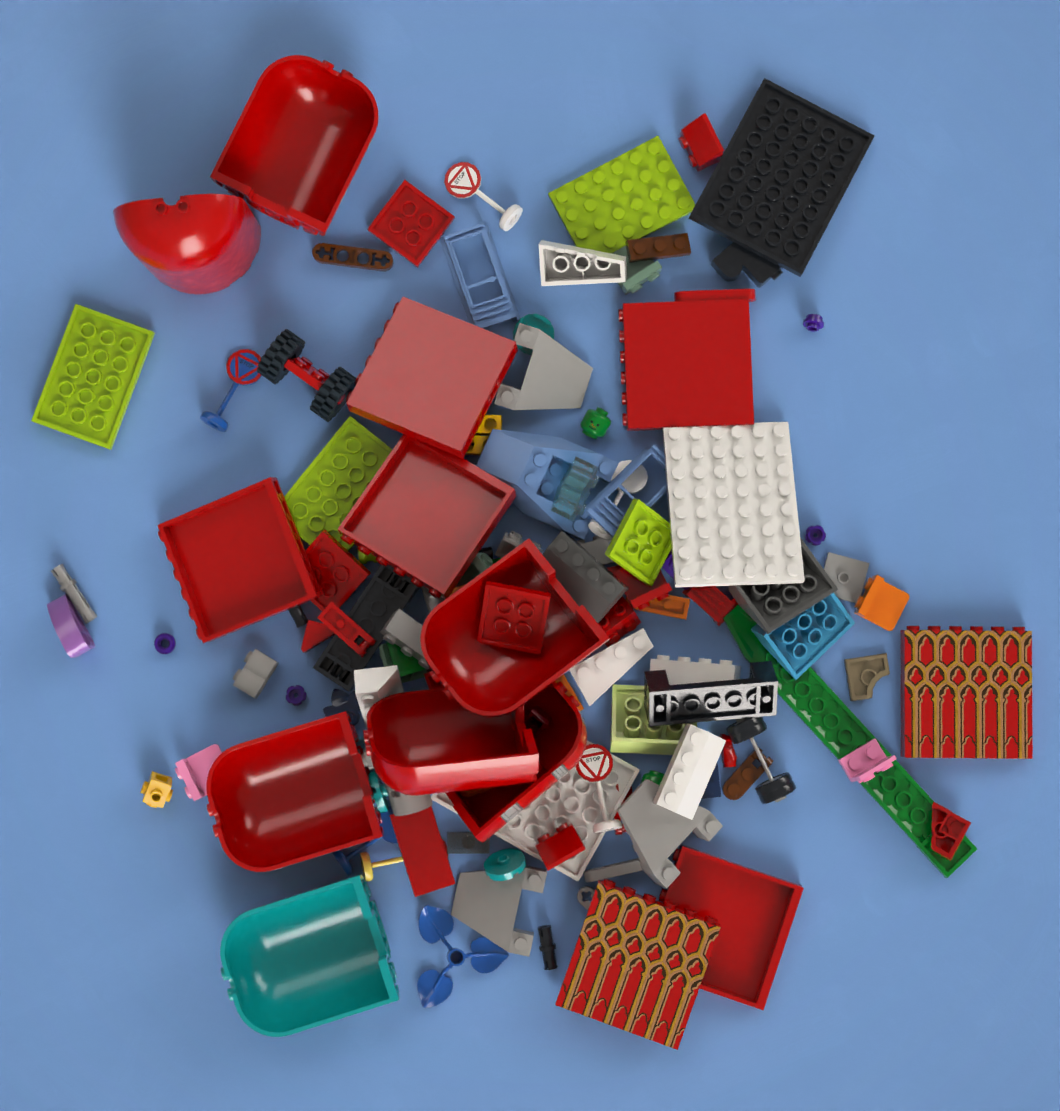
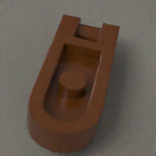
[722,747,774,800]

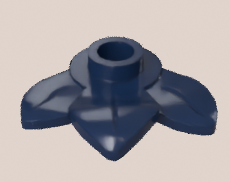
[323,689,360,726]

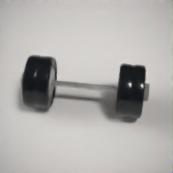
[726,717,796,804]

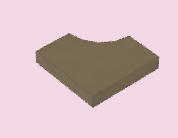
[844,653,890,701]

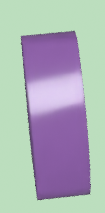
[47,594,95,658]

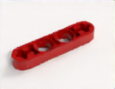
[674,289,756,302]

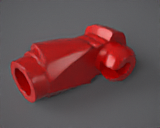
[718,734,737,768]

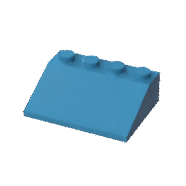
[751,593,855,680]

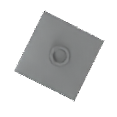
[824,552,869,603]

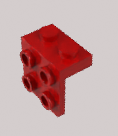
[616,568,672,611]
[598,596,641,647]

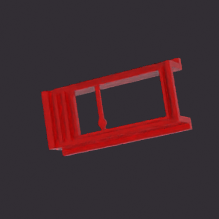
[682,586,738,626]

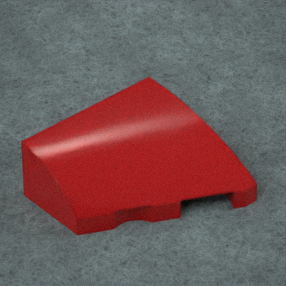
[931,802,971,861]

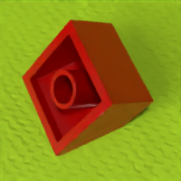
[678,113,724,172]
[535,822,586,871]

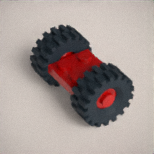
[257,329,356,422]

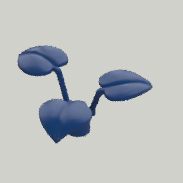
[417,905,509,1008]

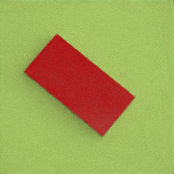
[389,806,455,897]

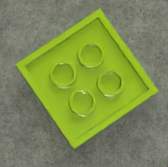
[605,498,672,586]

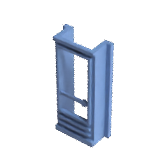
[441,223,520,329]
[579,445,668,544]

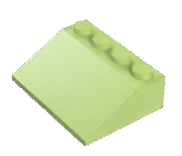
[610,684,697,755]

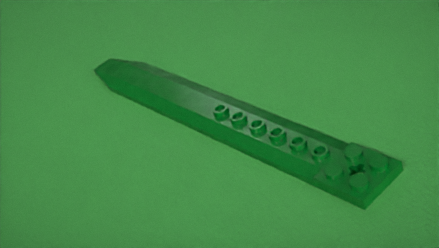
[723,604,977,878]

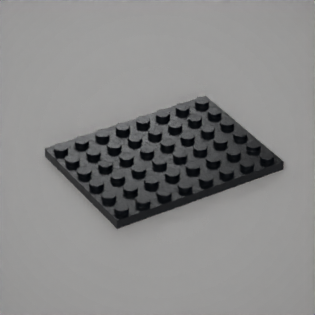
[688,78,875,277]

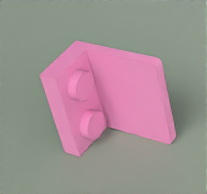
[838,738,897,783]

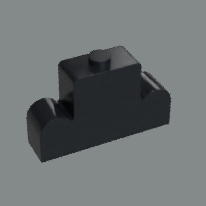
[711,242,783,288]

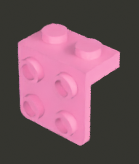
[175,744,222,801]

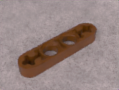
[312,243,394,271]

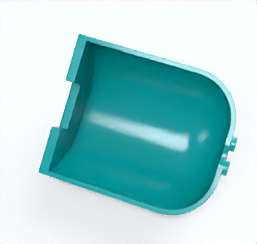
[220,874,399,1037]

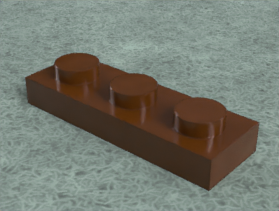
[626,233,691,263]

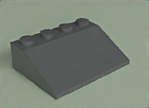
[542,531,629,623]
[728,538,838,634]

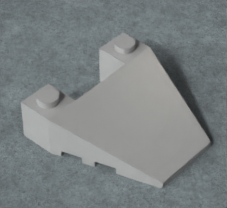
[494,323,593,410]
[617,779,723,888]
[451,865,547,957]

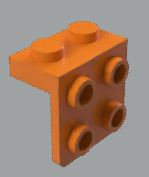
[854,575,909,631]

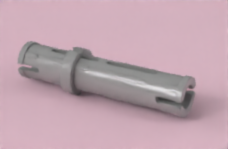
[51,564,97,624]

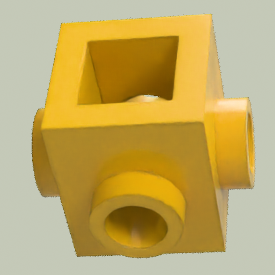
[140,771,173,808]

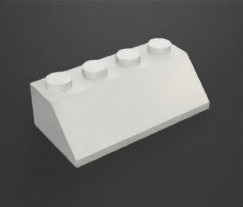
[354,665,404,728]
[653,723,726,820]

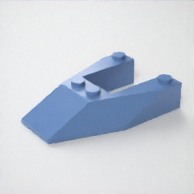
[476,429,618,540]

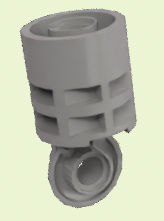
[385,785,433,816]

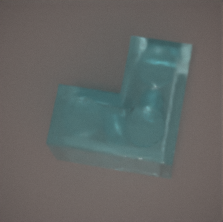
[551,457,599,522]

